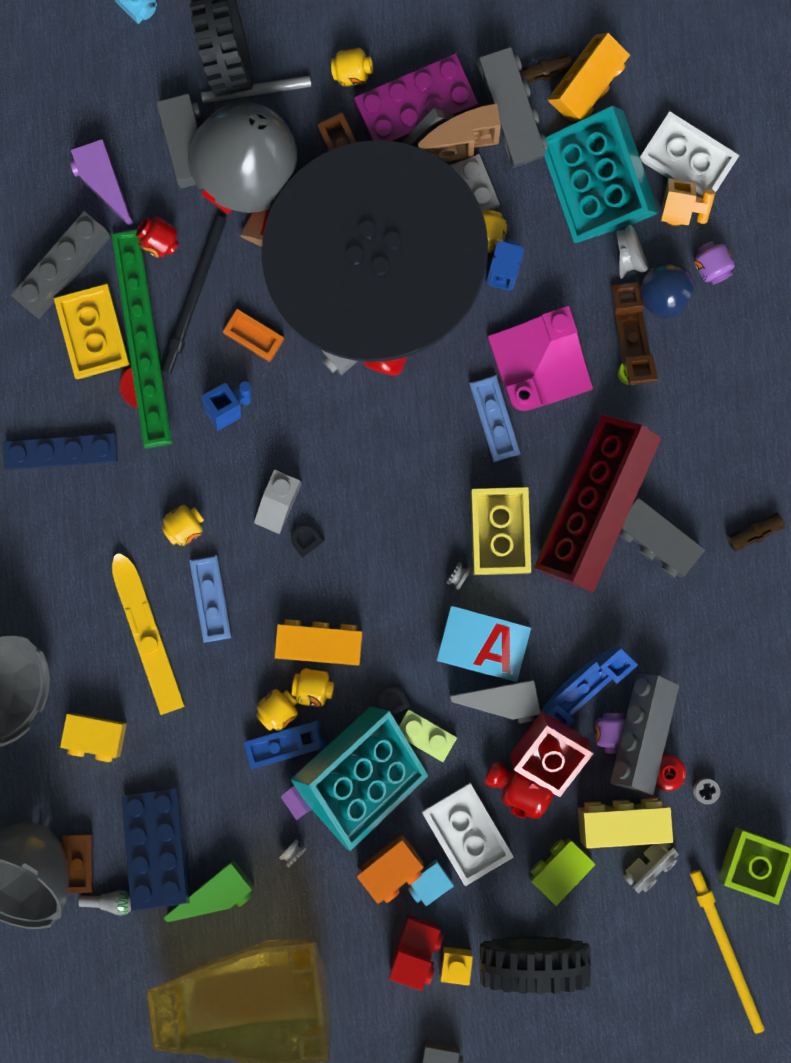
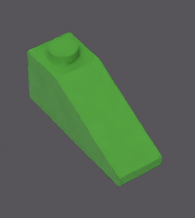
[164,860,254,922]

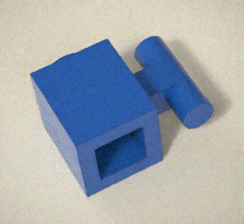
[201,381,251,431]

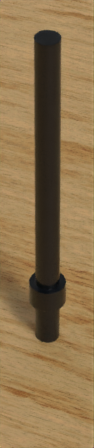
[161,216,227,374]

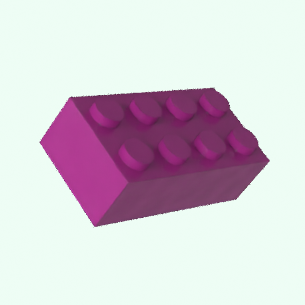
[354,54,478,142]

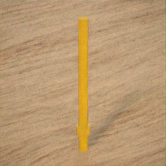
[690,870,765,1034]

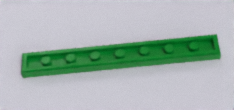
[111,229,173,449]

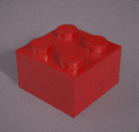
[510,711,593,797]

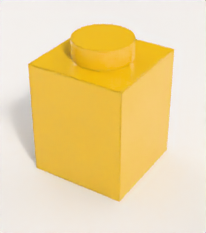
[440,946,473,985]

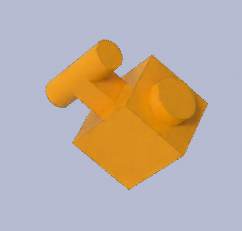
[661,178,715,225]

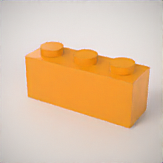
[547,33,630,121]
[275,619,363,665]

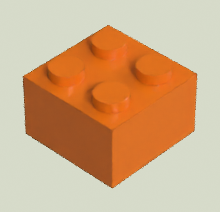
[356,834,424,904]

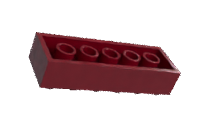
[534,415,662,593]

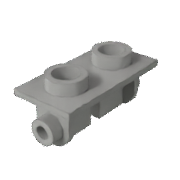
[623,843,679,894]

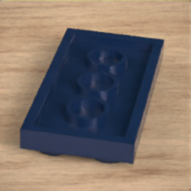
[122,788,190,911]

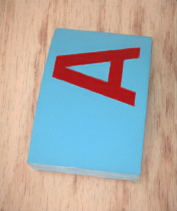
[436,606,531,682]

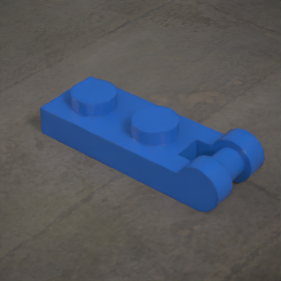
[243,720,327,769]

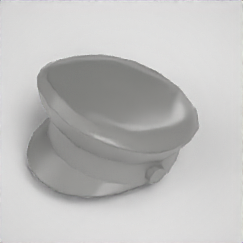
[617,224,649,279]

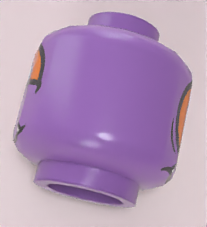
[694,241,735,285]
[595,713,626,753]

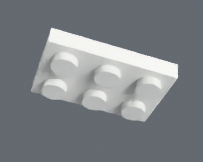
[640,111,739,198]
[422,783,514,886]

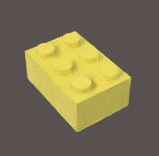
[470,487,531,575]
[578,798,673,848]

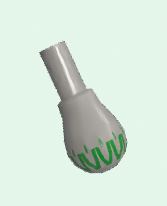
[79,890,131,916]

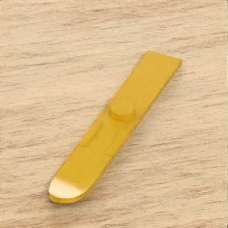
[112,554,185,715]

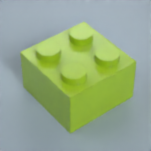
[717,827,791,905]

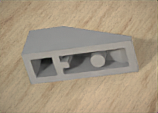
[450,680,540,723]

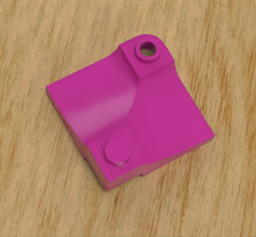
[487,306,593,411]

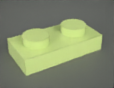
[399,709,457,762]

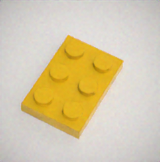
[54,284,130,380]

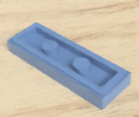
[469,375,520,463]
[189,555,232,643]

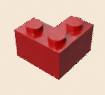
[389,914,444,991]

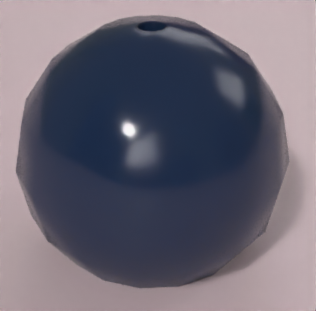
[640,262,695,318]

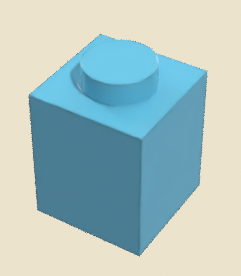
[408,859,454,906]

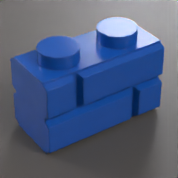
[486,239,525,291]

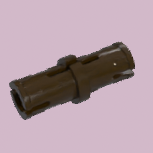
[519,53,573,84]
[727,512,785,552]

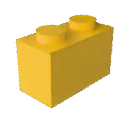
[60,713,127,762]

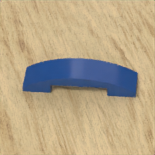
[538,646,638,727]

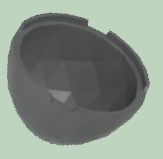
[188,102,298,213]
[0,633,50,747]
[0,822,69,929]

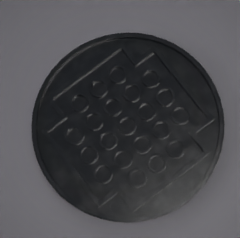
[262,140,488,362]

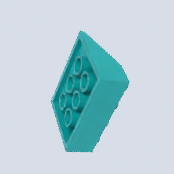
[544,106,659,243]
[291,707,428,851]

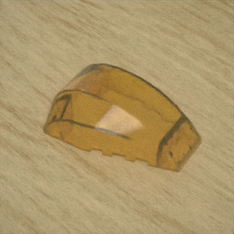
[146,939,331,1063]

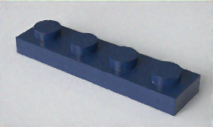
[4,433,118,470]

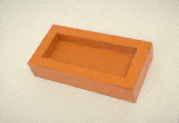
[223,309,285,362]

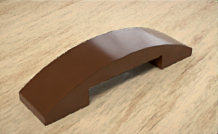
[611,282,658,385]

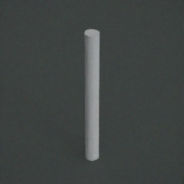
[201,76,311,103]

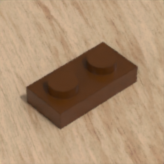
[63,834,93,893]

